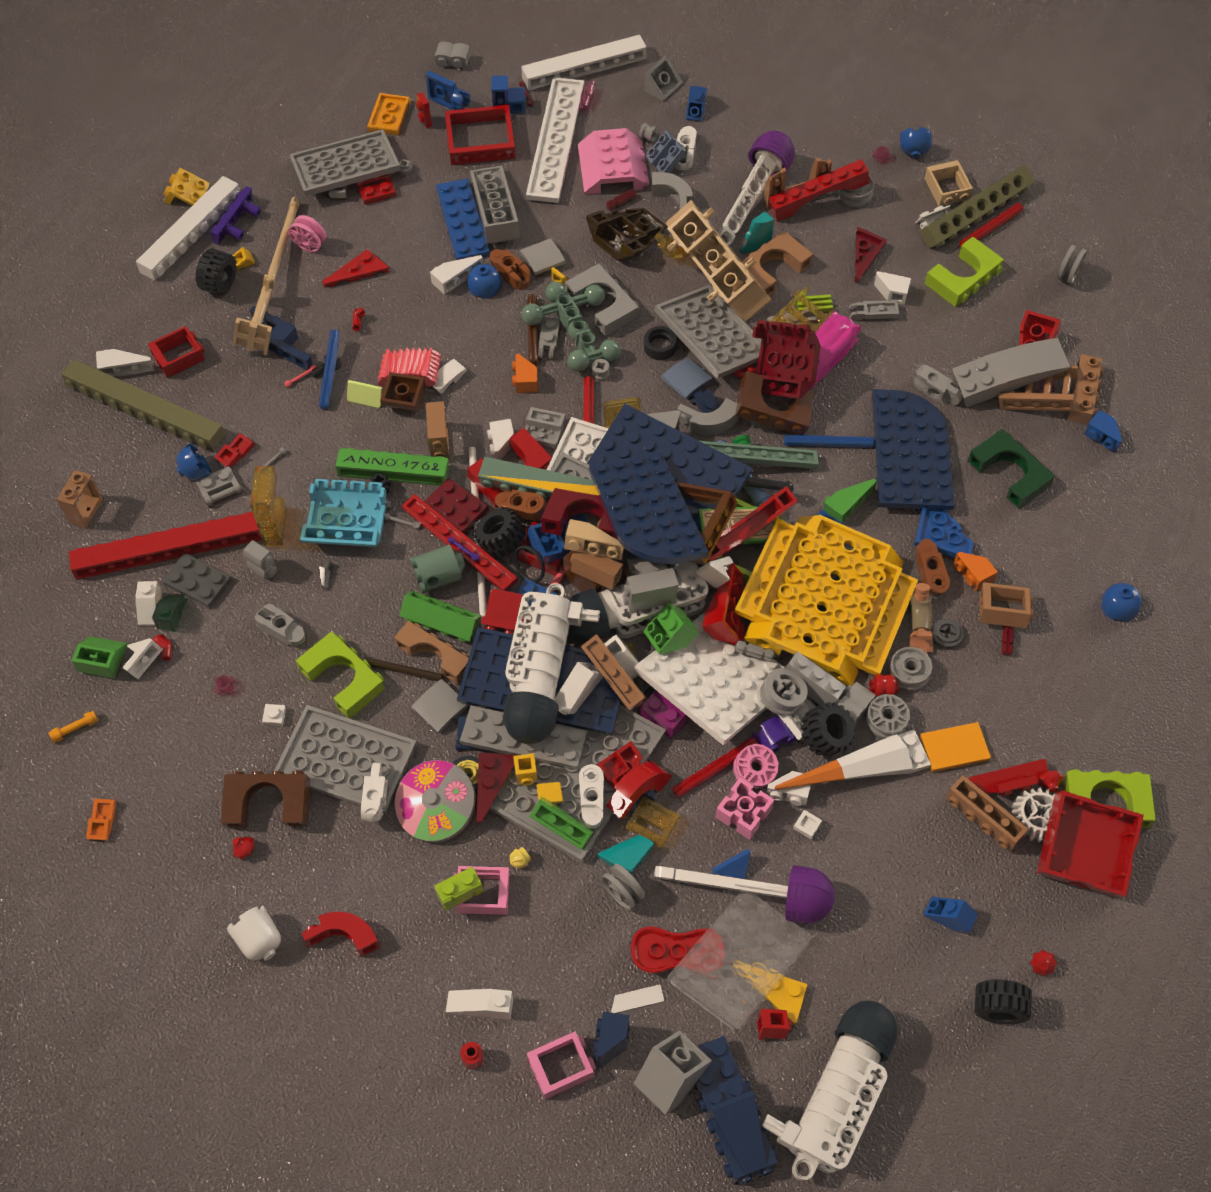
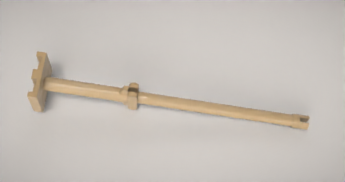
[232,197,301,355]

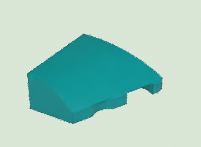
[739,211,774,254]
[597,835,654,874]

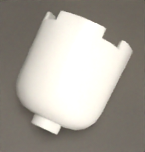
[227,906,281,961]

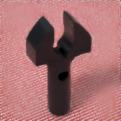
[311,355,341,378]

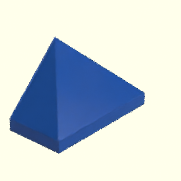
[712,849,750,879]

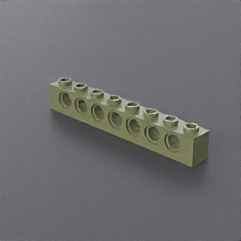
[919,165,1035,248]

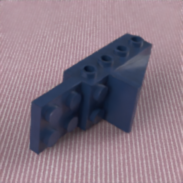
[695,1036,779,1185]

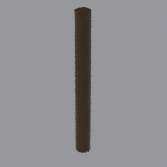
[366,657,443,681]

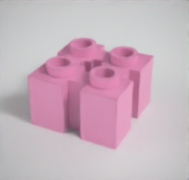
[716,777,774,840]

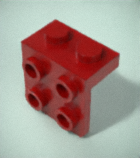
[481,589,524,635]

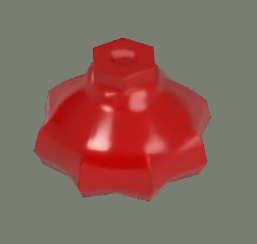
[1038,770,1064,793]
[232,836,255,860]
[1029,949,1058,977]

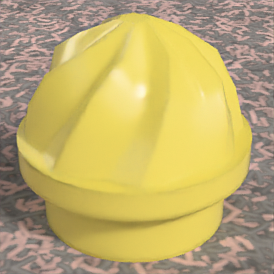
[510,847,531,869]

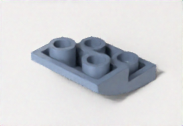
[646,130,687,173]
[661,357,713,399]

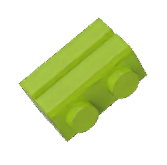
[434,866,484,911]

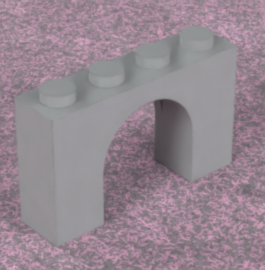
[565,263,640,337]

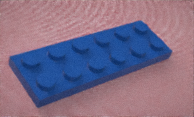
[436,178,490,260]

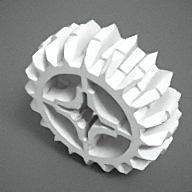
[1011,787,1055,843]

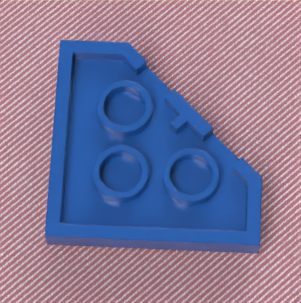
[914,508,973,558]

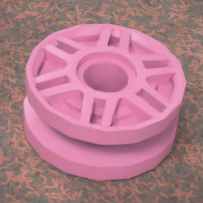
[288,215,327,252]
[733,744,778,789]

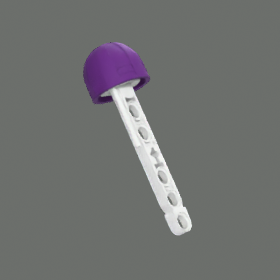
[718,130,795,245]
[654,865,835,924]

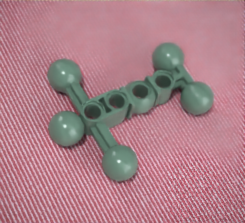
[521,282,621,372]

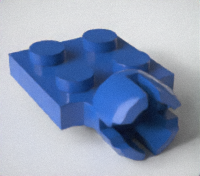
[425,71,471,110]

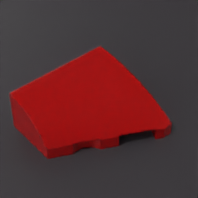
[596,741,643,791]

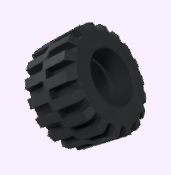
[195,248,237,296]
[474,508,526,559]
[801,702,856,757]
[974,979,1032,1024]

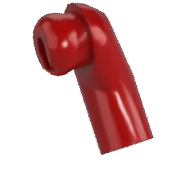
[152,634,172,661]

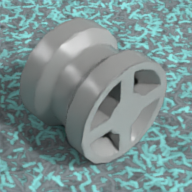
[639,123,657,143]
[592,359,609,381]

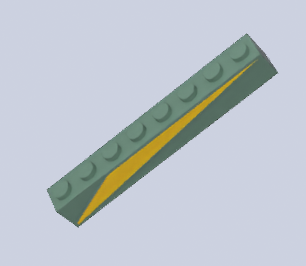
[478,456,599,500]

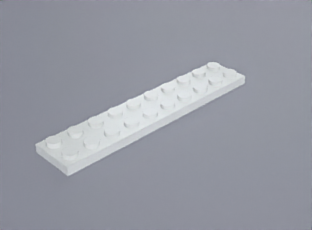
[526,77,584,203]

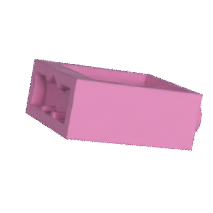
[454,866,510,915]
[527,1031,596,1099]

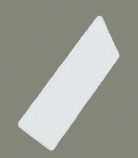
[611,985,664,1013]

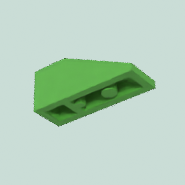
[823,479,877,523]

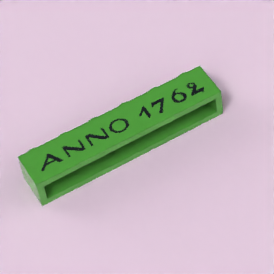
[335,448,450,486]

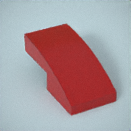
[214,433,255,467]

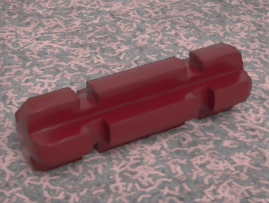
[606,189,636,211]
[1002,625,1014,656]

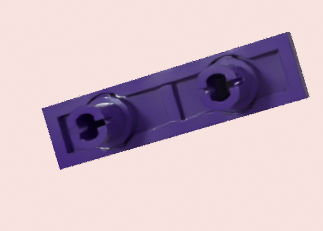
[211,186,261,245]

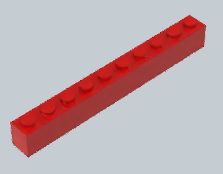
[69,511,263,580]

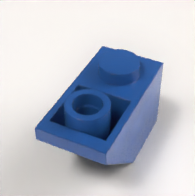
[686,85,708,121]
[1084,410,1122,453]
[923,897,978,933]

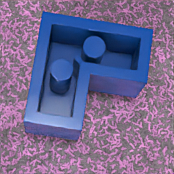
[491,76,525,114]

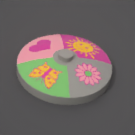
[395,760,476,843]

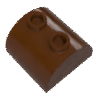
[380,372,425,412]

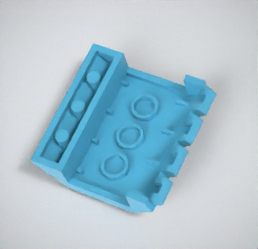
[300,479,386,547]

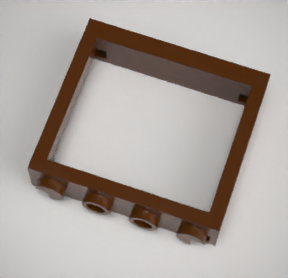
[676,482,738,565]

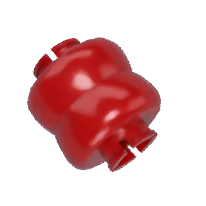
[869,674,899,698]

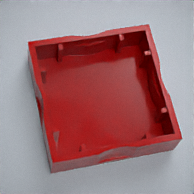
[1036,790,1144,898]

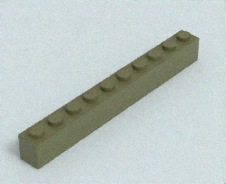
[61,359,225,451]

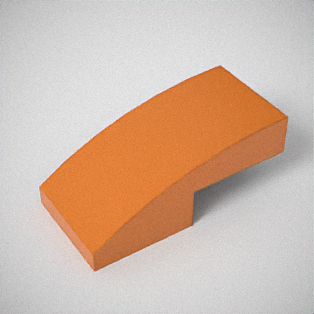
[86,798,117,840]

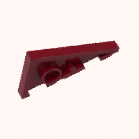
[855,227,887,283]
[476,752,518,824]

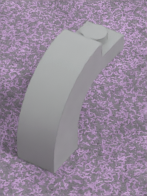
[652,172,693,210]
[677,398,740,436]

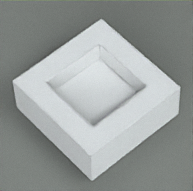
[262,704,286,727]
[793,810,822,839]

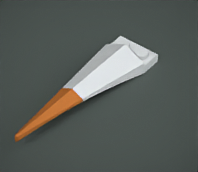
[775,730,931,790]

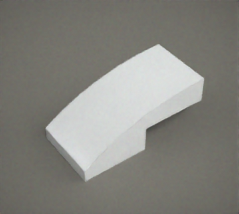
[433,359,467,394]

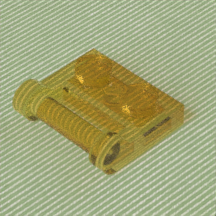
[626,797,680,848]

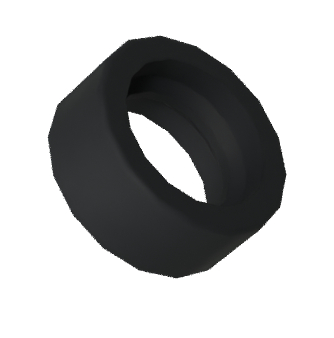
[644,326,677,360]

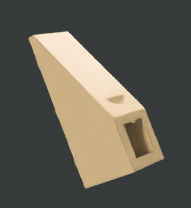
[564,519,624,560]

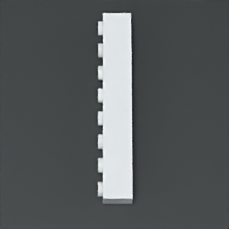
[521,35,646,91]
[136,176,240,281]

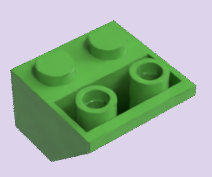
[643,602,700,655]
[71,636,128,679]

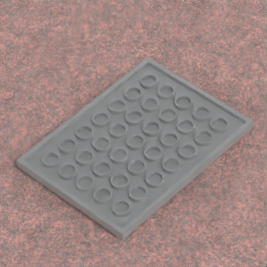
[489,705,666,862]

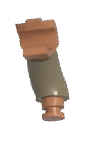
[910,583,933,653]

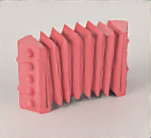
[378,347,441,387]

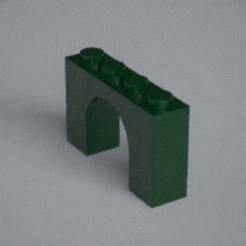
[967,429,1055,509]

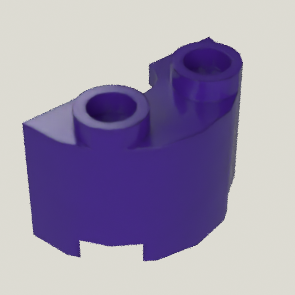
[751,716,797,753]

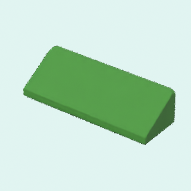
[529,797,594,850]

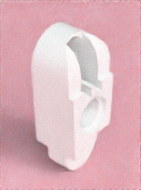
[675,126,697,170]
[361,763,388,822]
[579,764,604,828]

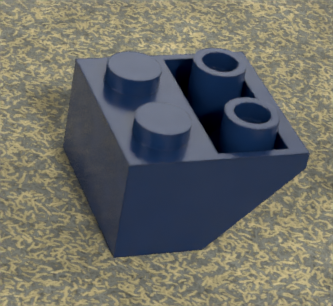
[593,1011,630,1068]

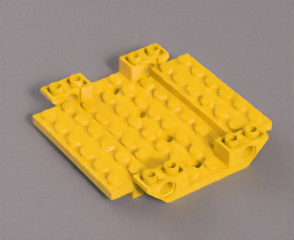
[735,515,918,686]

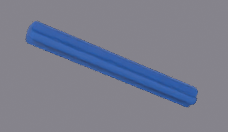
[319,329,340,410]
[784,435,875,448]

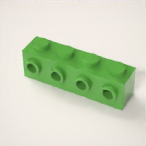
[399,591,482,642]

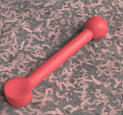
[285,365,317,387]

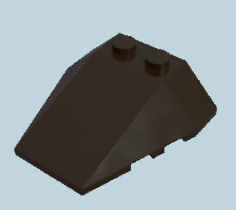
[586,208,667,260]

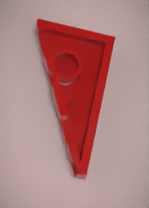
[322,249,389,287]

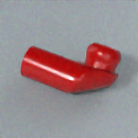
[352,307,366,332]
[733,365,756,379]

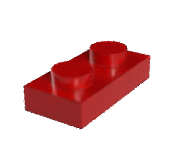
[416,92,432,128]

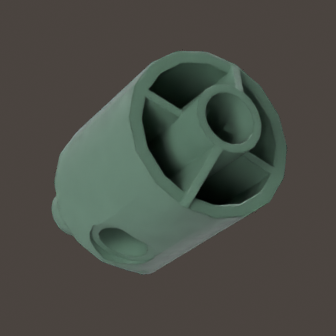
[410,544,465,594]

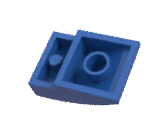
[527,513,589,564]

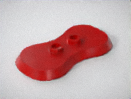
[631,926,726,975]

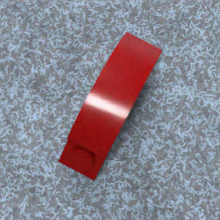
[606,761,672,819]
[301,912,380,957]

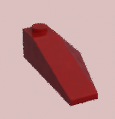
[1019,310,1061,384]
[702,563,745,645]

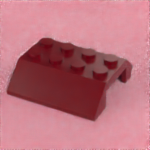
[752,320,821,399]

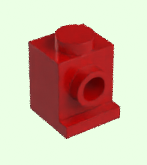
[757,1009,792,1040]

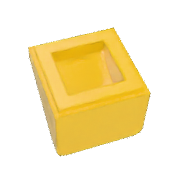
[232,247,255,270]
[551,267,569,286]
[536,782,564,804]

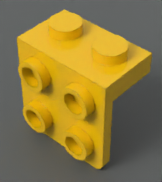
[163,167,209,206]

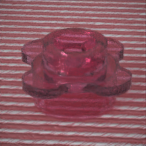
[872,146,892,163]
[214,675,235,695]

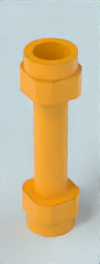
[48,711,99,743]

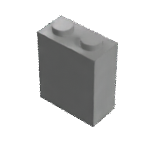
[622,568,678,612]

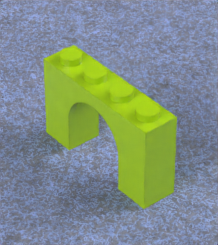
[925,237,1004,307]
[295,631,385,719]
[1063,769,1155,828]

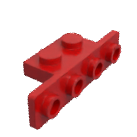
[968,759,1049,796]

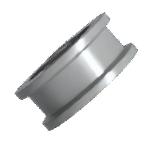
[760,668,808,716]

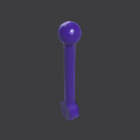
[448,537,479,562]

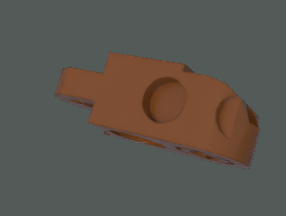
[490,249,531,290]
[495,490,547,521]
[916,539,950,595]

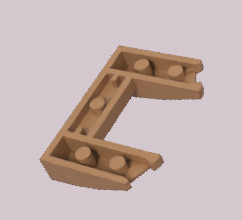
[762,158,832,209]

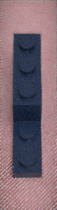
[250,306,312,371]

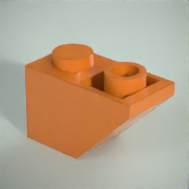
[512,354,538,393]
[954,552,998,591]

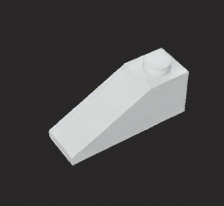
[430,255,483,295]
[96,349,155,377]
[446,989,513,1020]

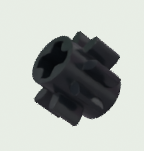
[370,473,392,493]

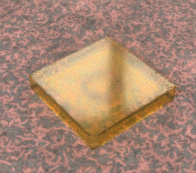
[604,397,641,428]

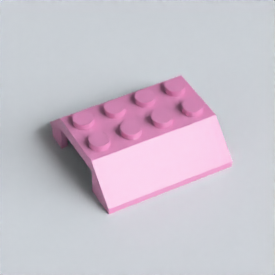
[578,128,649,195]

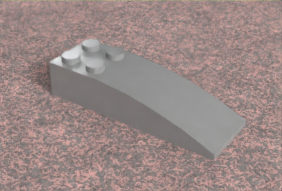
[470,165,520,244]
[952,338,1071,408]

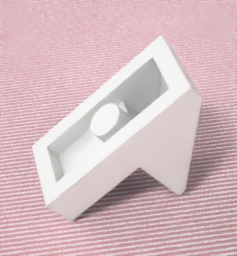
[695,556,733,588]
[122,638,163,679]

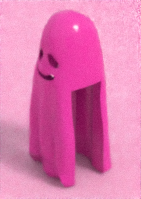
[809,311,861,390]

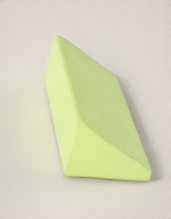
[347,380,383,408]

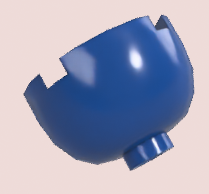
[899,127,933,158]
[467,264,502,299]
[176,443,211,481]
[1101,583,1142,622]

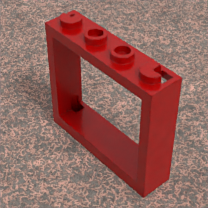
[445,105,516,165]

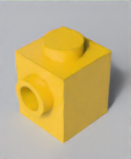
[513,753,537,786]

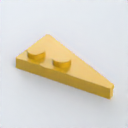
[733,961,807,1026]

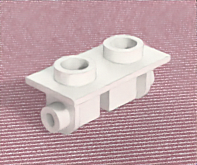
[915,205,950,229]

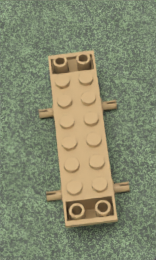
[666,200,772,323]

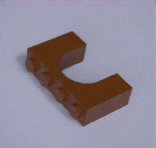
[735,371,814,435]
[221,771,310,827]

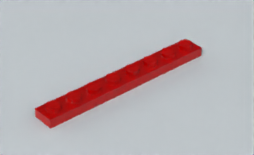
[401,494,518,591]

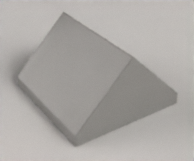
[644,56,683,101]

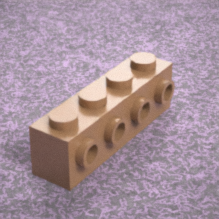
[1067,354,1104,425]
[946,775,1028,852]

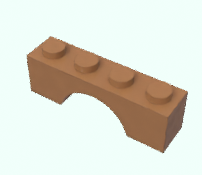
[394,621,469,685]

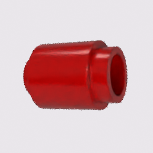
[460,1042,484,1069]

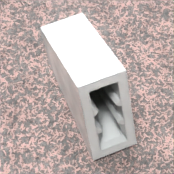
[554,662,603,715]

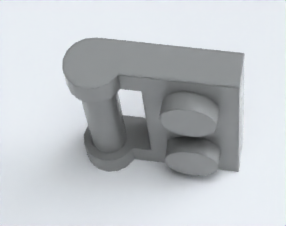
[195,466,242,507]

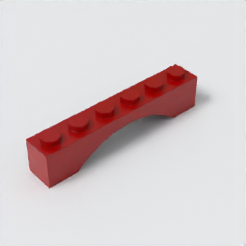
[769,159,870,222]
[703,486,798,566]

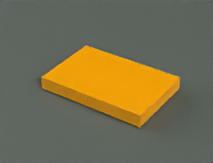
[367,93,411,135]
[920,722,991,772]

